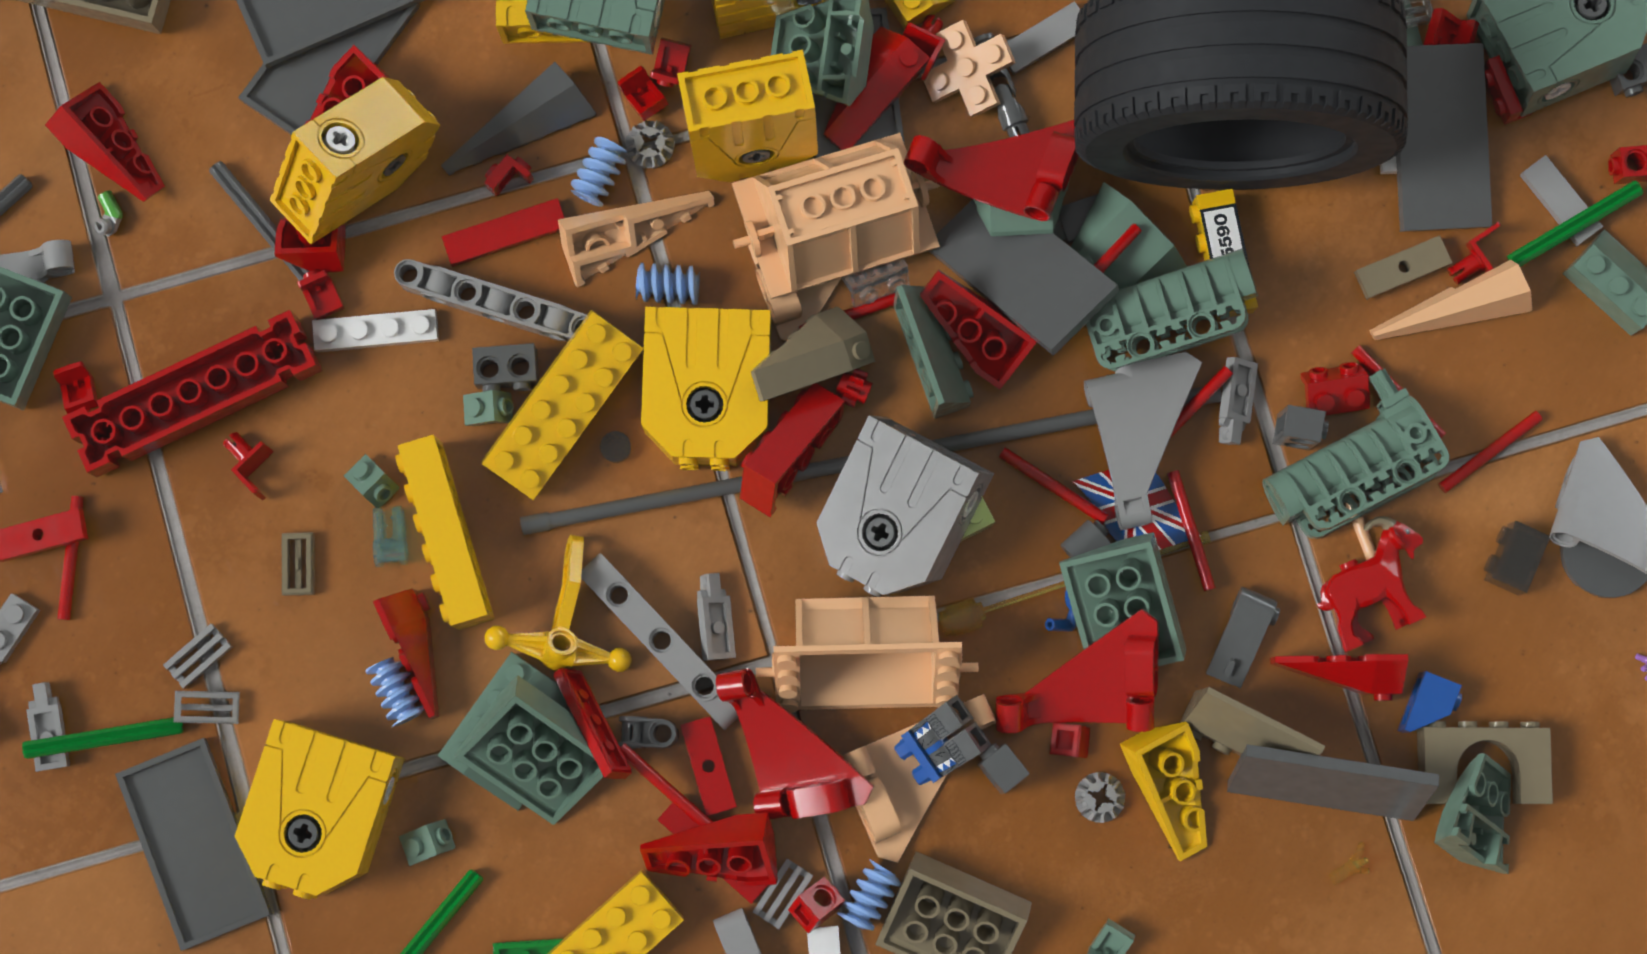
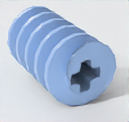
[571,137,628,207]
[636,262,700,305]
[365,657,425,728]
[837,859,901,931]

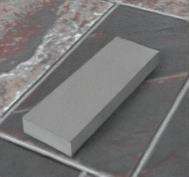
[1008,1,1080,75]
[1520,155,1603,247]

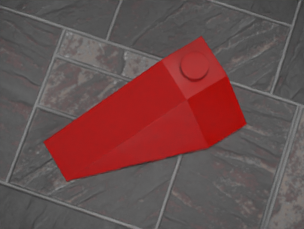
[305,45,392,124]

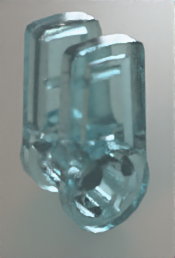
[373,506,409,567]

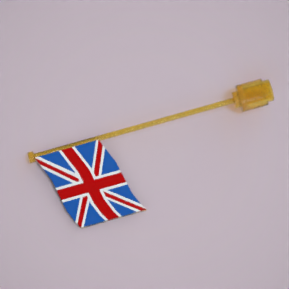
[938,470,1211,637]

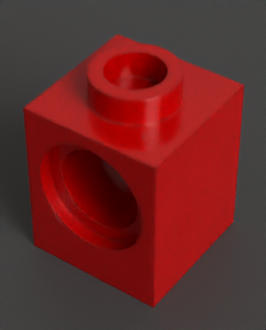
[1608,145,1647,184]
[788,877,845,934]

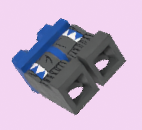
[894,695,992,785]

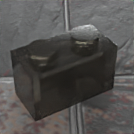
[1484,521,1550,595]

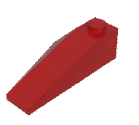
[823,27,930,150]
[45,82,165,202]
[274,217,346,272]
[920,270,1037,390]
[373,588,439,719]
[1270,654,1409,701]
[640,812,778,886]

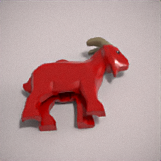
[1317,516,1427,652]

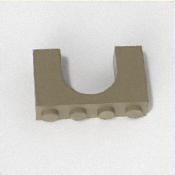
[1417,721,1553,804]

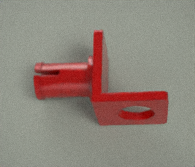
[903,15,945,81]
[1447,222,1501,285]
[223,432,274,501]

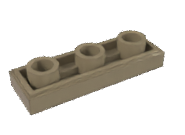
[1354,235,1452,300]

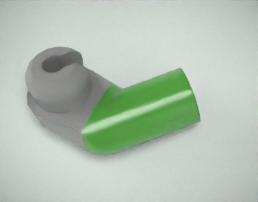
[95,190,123,236]

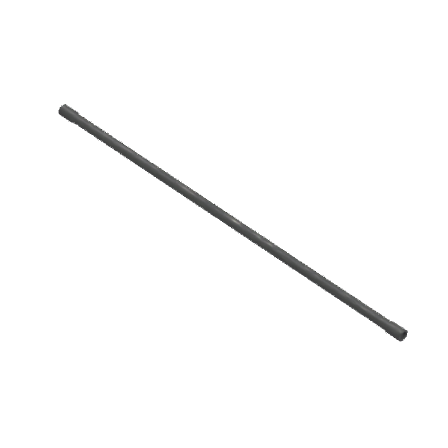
[520,386,1222,535]

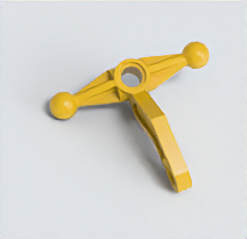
[484,535,632,672]

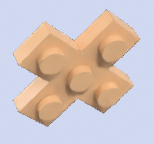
[921,20,1016,117]

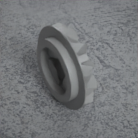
[626,120,675,168]
[1075,772,1126,823]

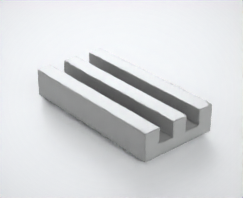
[163,623,233,689]
[173,691,240,724]
[753,859,813,929]

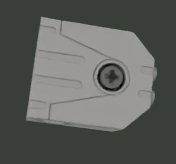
[816,415,994,597]

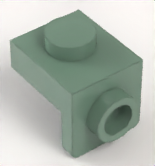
[463,390,514,426]
[344,454,399,509]
[399,819,455,866]
[1087,918,1135,954]

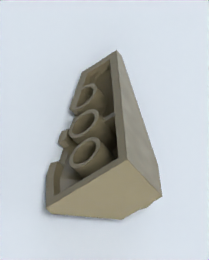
[751,307,875,402]

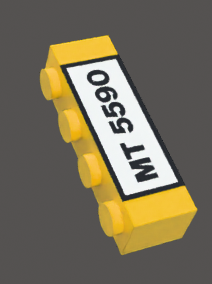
[1189,189,1258,320]

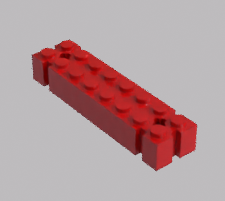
[62,310,323,477]

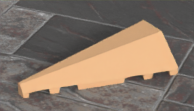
[558,191,714,287]
[1369,260,1532,340]

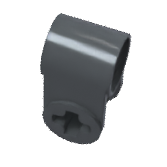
[618,716,679,749]

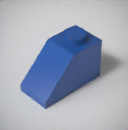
[1397,671,1462,733]

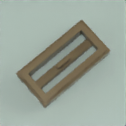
[282,532,315,596]

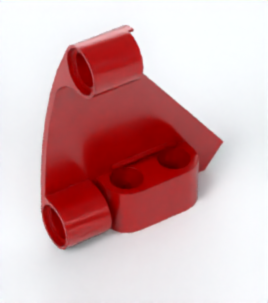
[903,120,1079,221]
[996,608,1158,733]
[716,668,874,820]

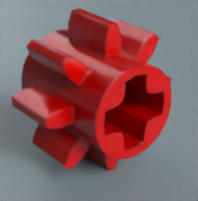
[836,368,873,408]

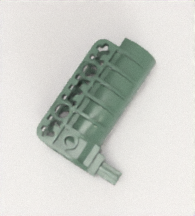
[1084,248,1259,372]
[1262,369,1449,539]

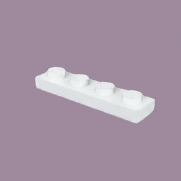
[312,309,439,352]

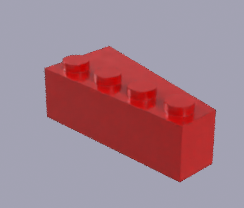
[740,383,845,518]

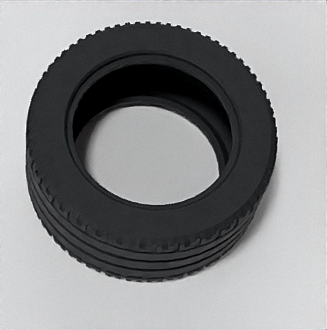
[1074,0,1408,190]

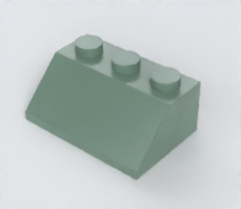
[1562,229,1647,336]

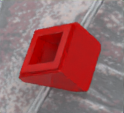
[1050,723,1091,758]

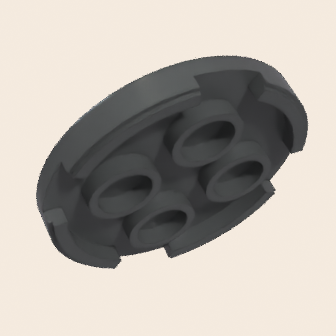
[1560,541,1647,598]

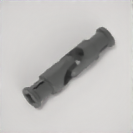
[974,33,1030,137]

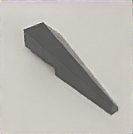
[441,62,597,176]

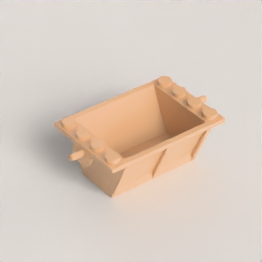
[732,133,940,299]
[756,596,979,713]

